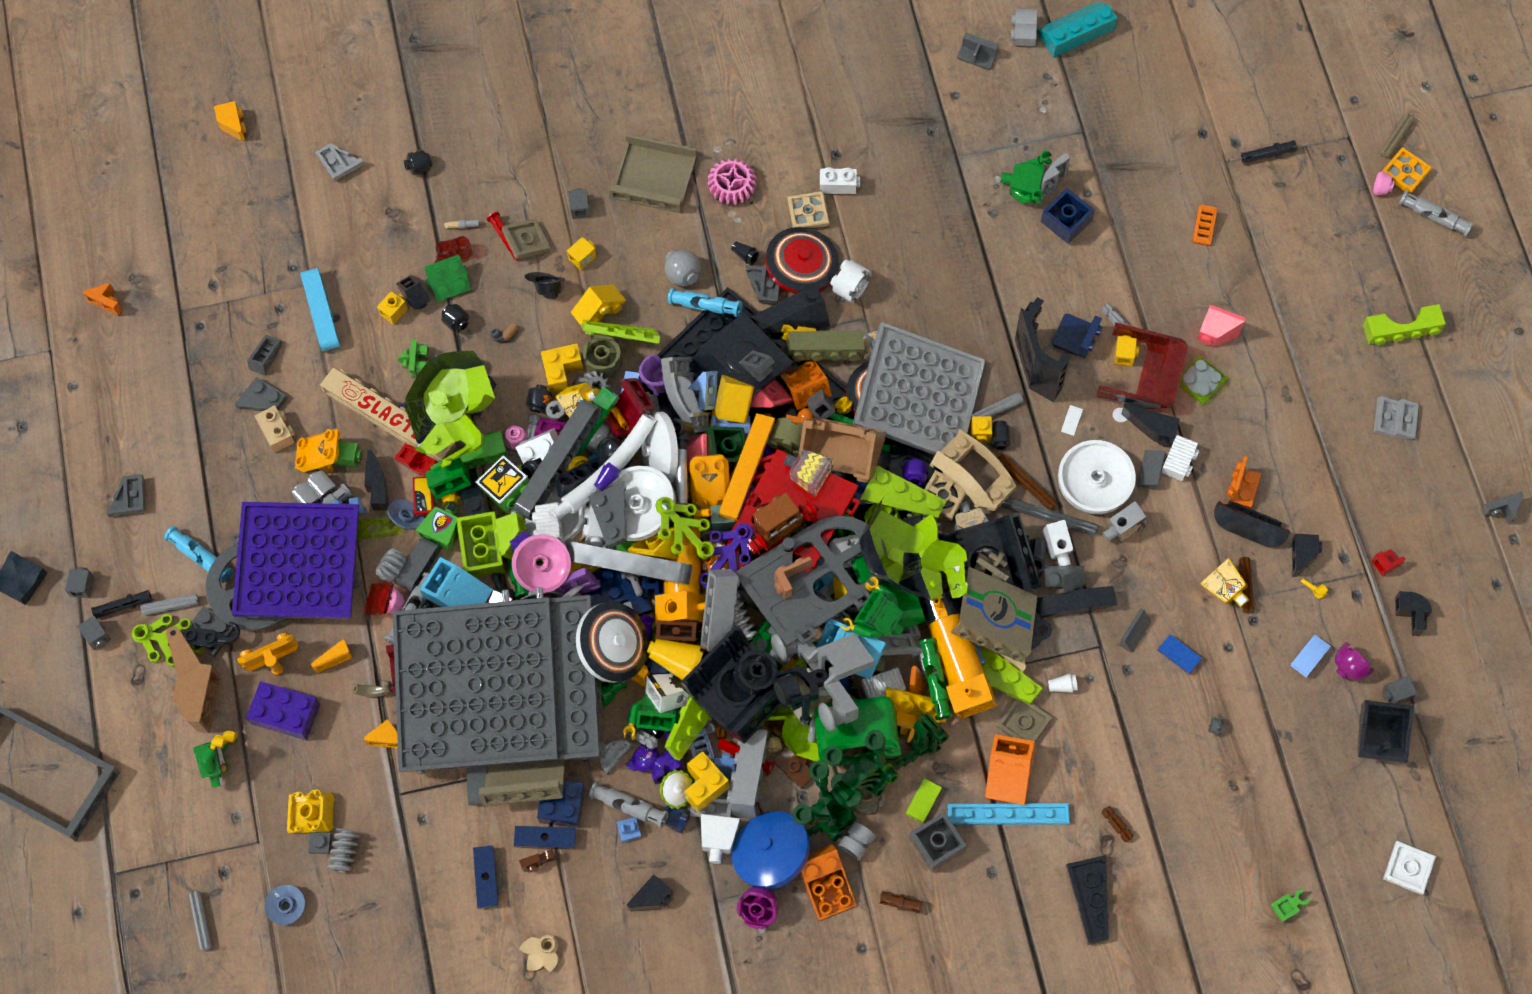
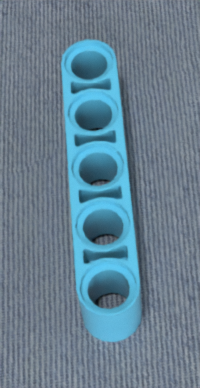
[300,267,340,352]

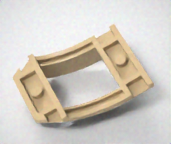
[930,429,1017,511]

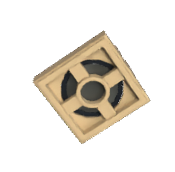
[924,470,966,521]

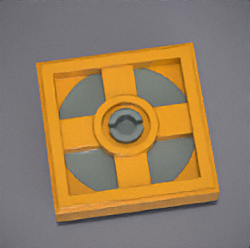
[1382,147,1433,194]

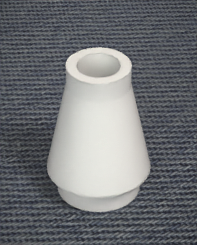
[1048,673,1078,693]

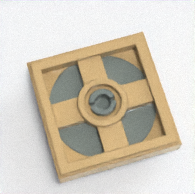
[787,191,829,229]

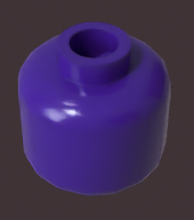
[902,458,927,487]

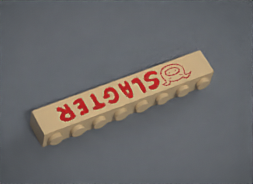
[320,368,457,462]

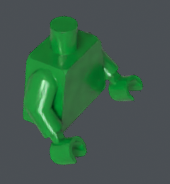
[1000,150,1052,204]

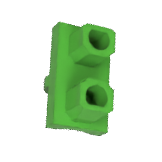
[398,340,429,378]

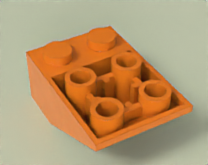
[985,734,1036,806]
[800,844,857,921]

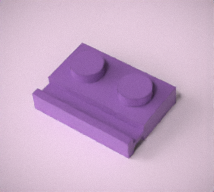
[555,568,601,595]

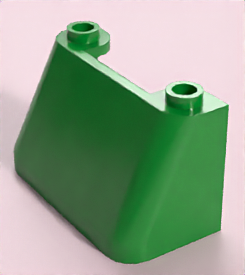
[814,696,901,765]

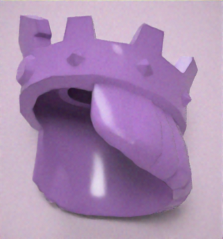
[639,354,666,396]

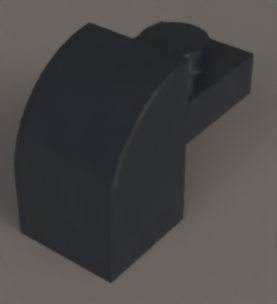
[1395,591,1432,636]

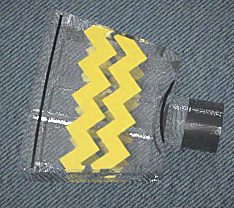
[784,450,833,496]

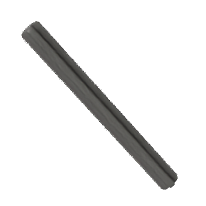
[1000,497,1098,535]

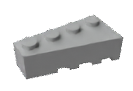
[727,729,769,819]

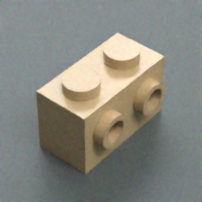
[255,405,295,453]

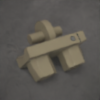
[974,552,1009,581]

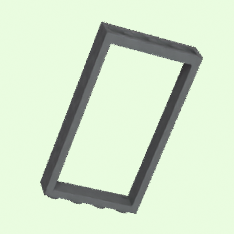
[0,706,120,842]

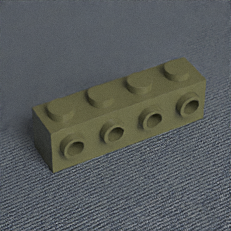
[786,331,865,362]

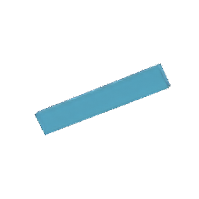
[947,803,1070,825]

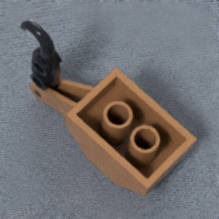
[166,622,240,733]

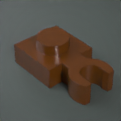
[519,849,556,873]

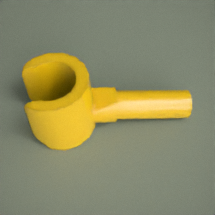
[1301,578,1328,599]

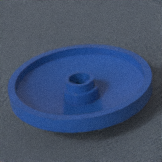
[732,811,810,889]

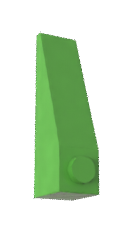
[430,431,508,470]

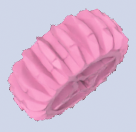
[708,158,757,206]

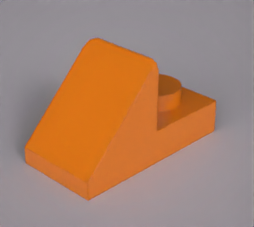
[83,283,123,316]

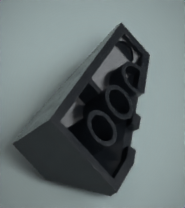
[752,286,830,335]

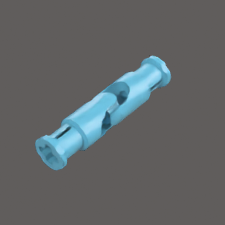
[668,288,743,317]
[164,526,233,583]

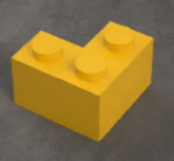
[570,284,626,325]
[541,343,583,394]
[684,751,729,813]

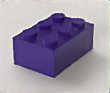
[246,681,320,741]

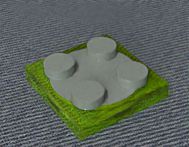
[1174,355,1228,406]

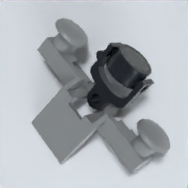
[771,633,875,731]

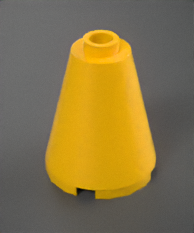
[647,639,704,680]

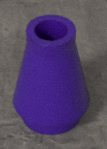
[593,462,621,491]

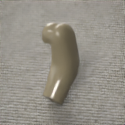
[353,680,392,697]

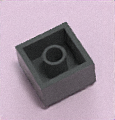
[909,812,967,872]

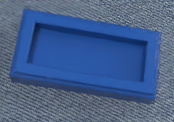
[1157,634,1202,674]

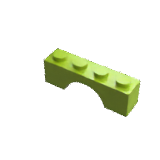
[1363,304,1446,345]

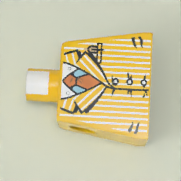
[555,382,600,418]
[1201,558,1249,607]

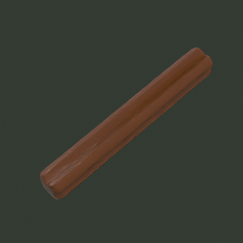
[998,454,1057,510]

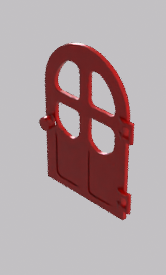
[727,449,861,573]

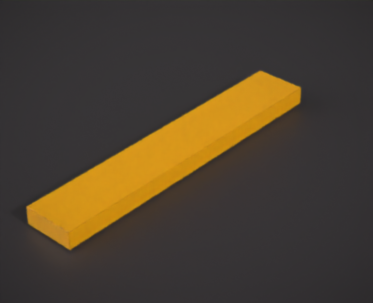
[718,413,775,521]

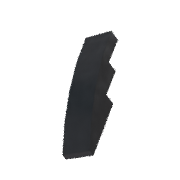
[1036,586,1117,618]

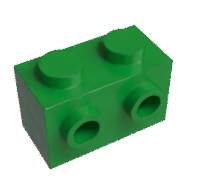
[425,458,471,500]

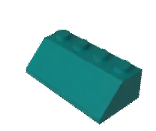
[1037,1,1117,58]

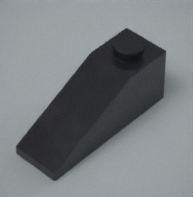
[1121,403,1180,446]
[461,468,487,516]

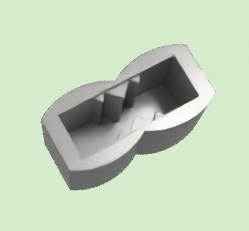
[1011,9,1037,46]
[291,470,337,503]

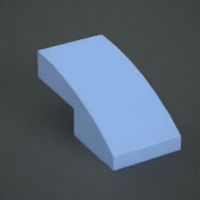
[1290,634,1331,677]

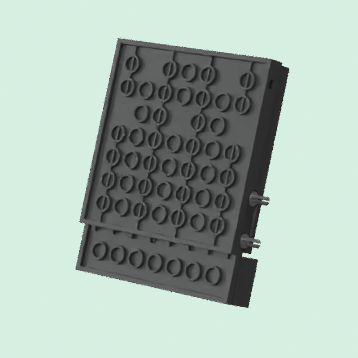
[392,587,605,774]

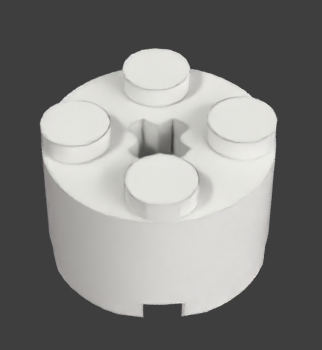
[830,259,872,303]

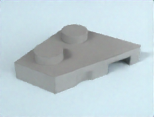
[315,143,364,182]

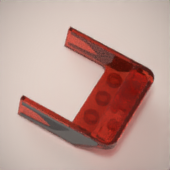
[1096,322,1188,410]

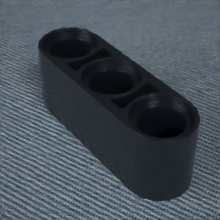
[557,458,605,498]

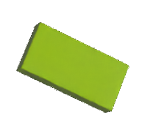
[906,778,942,823]

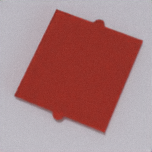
[364,582,394,615]

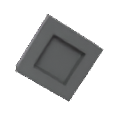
[308,832,332,854]

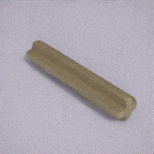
[1381,114,1414,158]

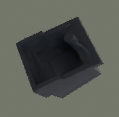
[1358,700,1414,764]

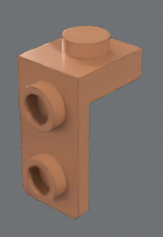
[774,556,812,599]

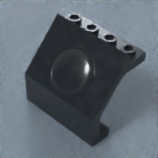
[1014,297,1071,402]
[689,312,800,413]
[938,512,1042,605]
[681,625,781,744]

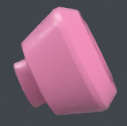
[1373,171,1395,195]
[503,425,527,450]
[380,587,405,613]

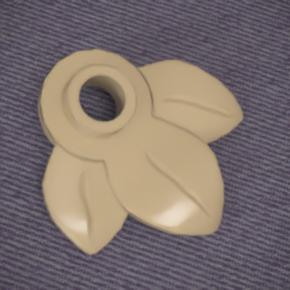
[519,935,558,972]

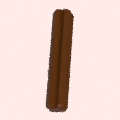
[1239,557,1254,613]

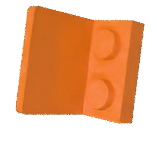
[781,361,832,410]
[1227,456,1262,509]

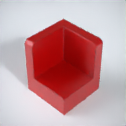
[1371,549,1406,577]

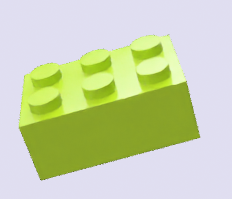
[456,511,505,578]

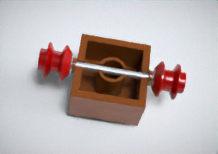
[747,493,819,555]

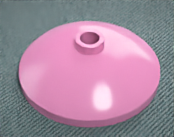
[512,534,571,593]

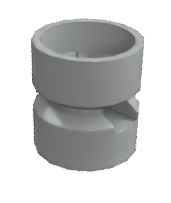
[838,822,876,861]

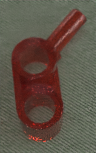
[434,236,472,263]

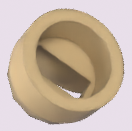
[767,736,782,752]

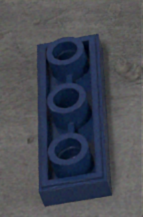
[514,826,576,849]
[473,845,499,909]

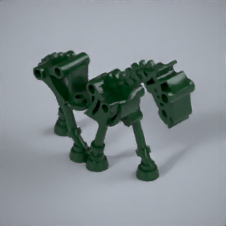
[792,712,949,841]

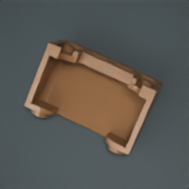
[798,418,886,482]

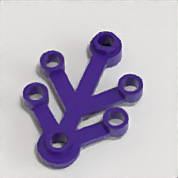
[699,523,753,589]

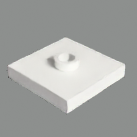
[1383,841,1436,895]

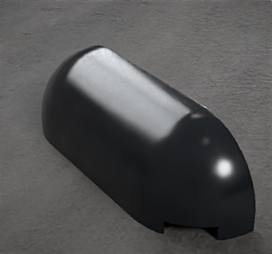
[1214,501,1290,547]

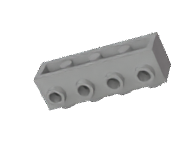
[700,569,740,652]

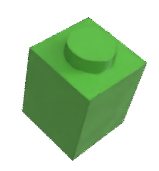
[334,441,362,468]

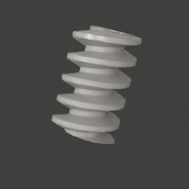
[326,828,360,873]

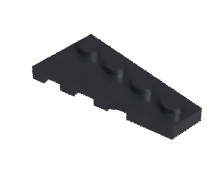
[1066,855,1109,945]

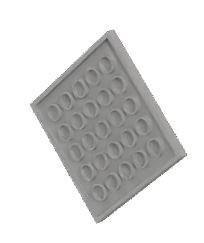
[853,322,985,455]

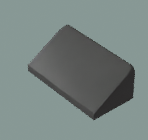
[1137,450,1165,490]
[1119,608,1151,653]

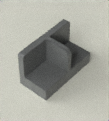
[957,32,999,70]

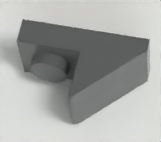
[739,350,775,382]
[1481,492,1524,524]
[1045,566,1085,593]

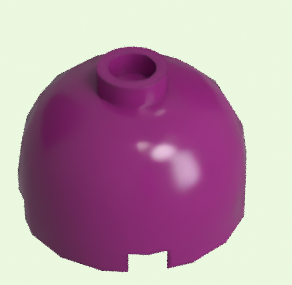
[1335,642,1375,681]
[737,886,779,929]

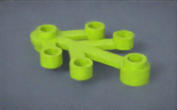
[655,497,714,559]
[132,614,205,668]

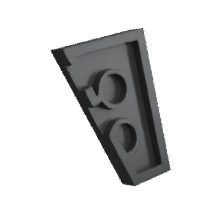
[588,481,627,549]

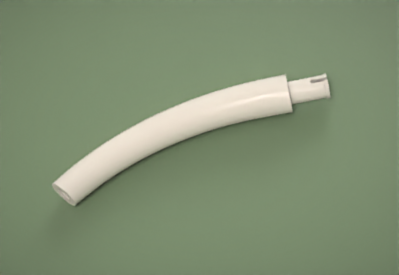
[549,413,657,522]

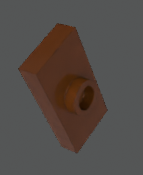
[773,747,812,789]

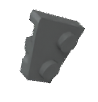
[234,377,287,411]
[107,474,145,517]

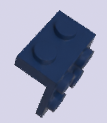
[1052,313,1103,359]

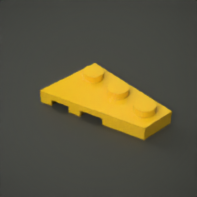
[885,686,946,723]

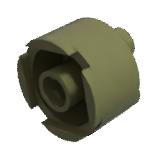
[583,335,622,379]
[767,418,803,457]

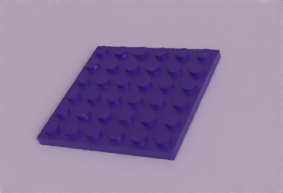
[232,502,360,619]

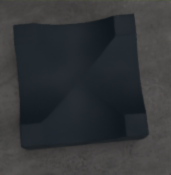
[0,551,47,605]

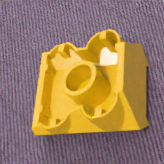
[287,790,336,833]

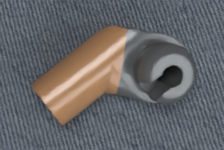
[491,323,519,342]

